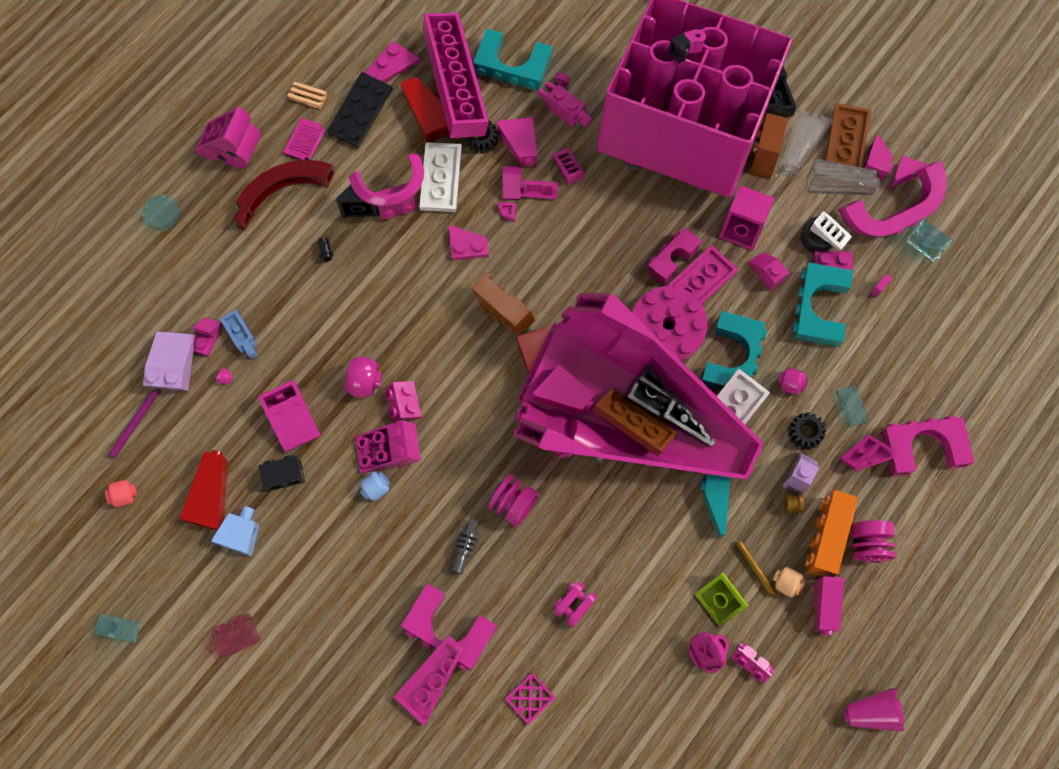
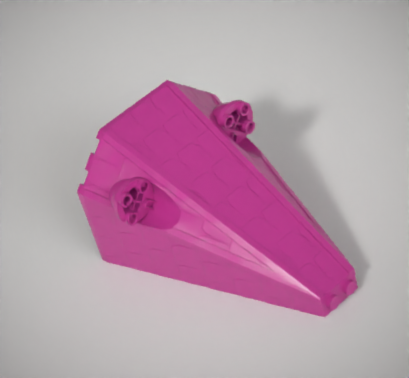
[513,293,763,479]

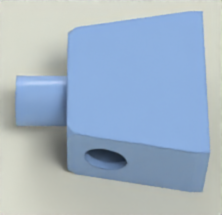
[212,506,259,557]

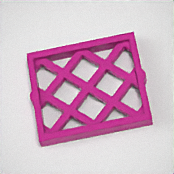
[505,673,555,725]

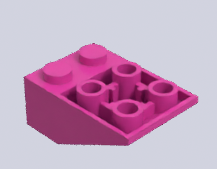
[258,380,321,453]
[355,420,421,474]

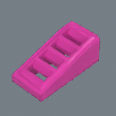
[552,148,584,185]

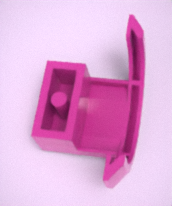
[349,154,424,220]

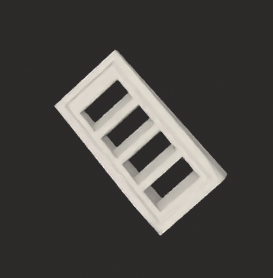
[810,211,852,251]

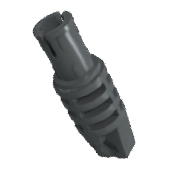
[450,518,479,575]

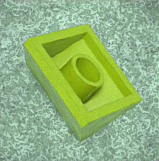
[695,572,748,627]

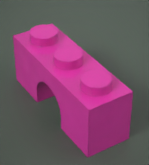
[647,228,702,286]

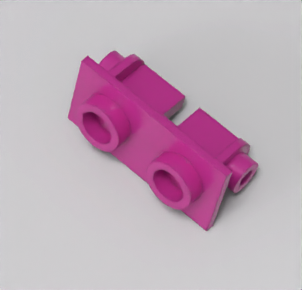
[521,179,558,199]
[730,642,774,684]

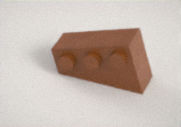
[749,113,788,180]
[471,272,535,336]

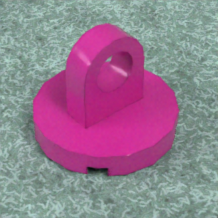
[689,632,729,674]

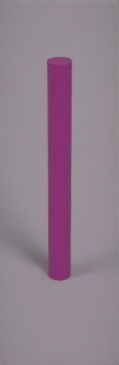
[108,390,159,458]

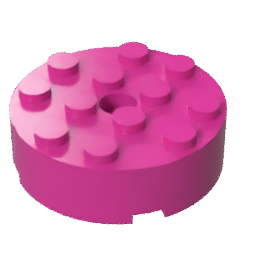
[632,286,708,362]

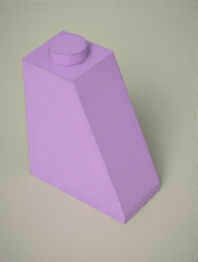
[782,452,819,494]

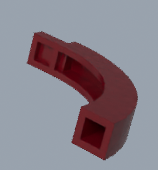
[235,160,335,231]

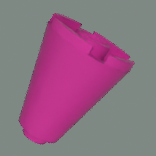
[843,688,905,732]

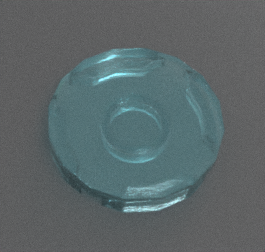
[143,195,181,230]

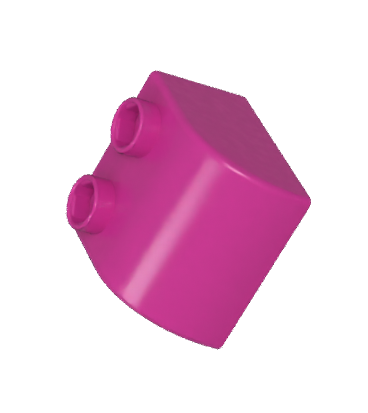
[596,0,792,197]

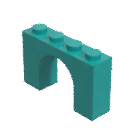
[473,28,553,90]
[792,262,854,347]
[701,310,767,391]

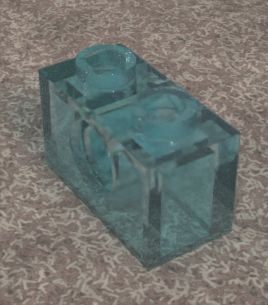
[905,218,953,262]

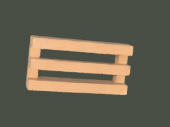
[287,81,327,109]

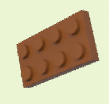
[824,103,871,175]
[593,387,678,456]

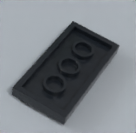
[327,72,393,149]

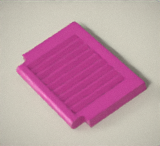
[283,117,326,160]

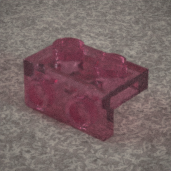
[211,613,261,659]

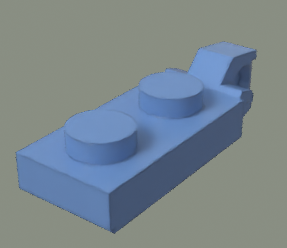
[220,310,258,360]

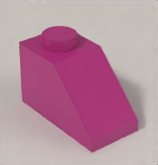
[862,135,893,180]
[748,252,789,291]

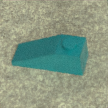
[700,474,731,538]

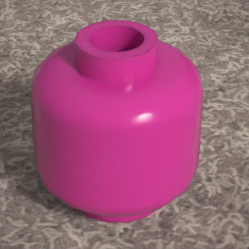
[778,368,808,395]

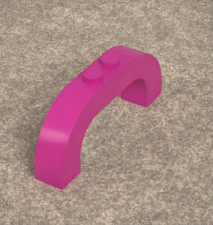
[838,161,947,237]

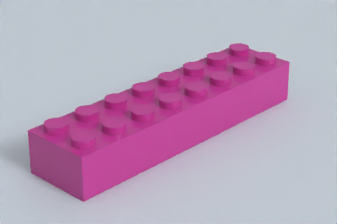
[422,13,489,138]

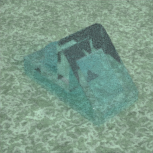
[94,613,141,643]

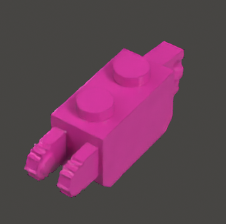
[537,81,592,128]

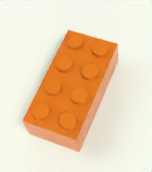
[804,490,858,578]

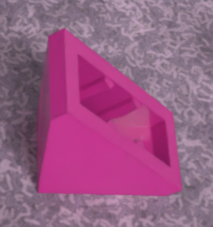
[890,155,928,188]
[503,166,521,200]

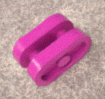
[553,581,598,629]

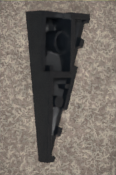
[766,66,796,118]
[622,363,715,447]

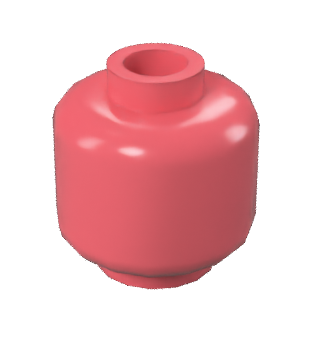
[105,480,137,508]

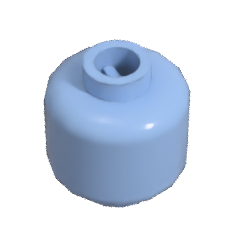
[360,472,390,501]

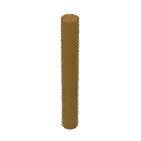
[735,541,776,596]

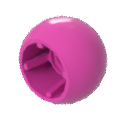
[345,356,383,398]

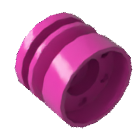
[488,474,539,528]
[850,520,896,563]

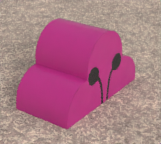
[194,106,261,168]

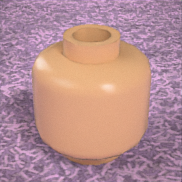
[773,567,806,597]

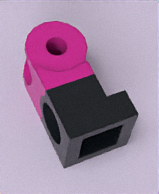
[668,29,706,63]

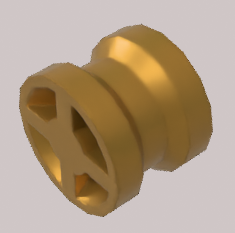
[784,494,804,514]

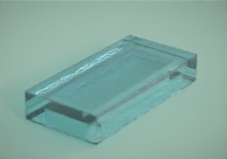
[836,385,869,427]

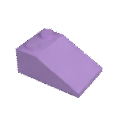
[143,331,195,391]

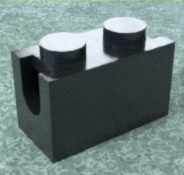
[259,455,306,492]

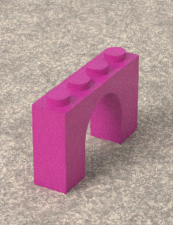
[881,415,975,477]
[401,584,497,671]

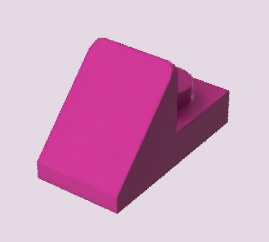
[193,317,223,357]

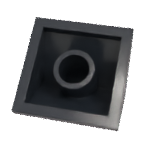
[336,185,378,218]

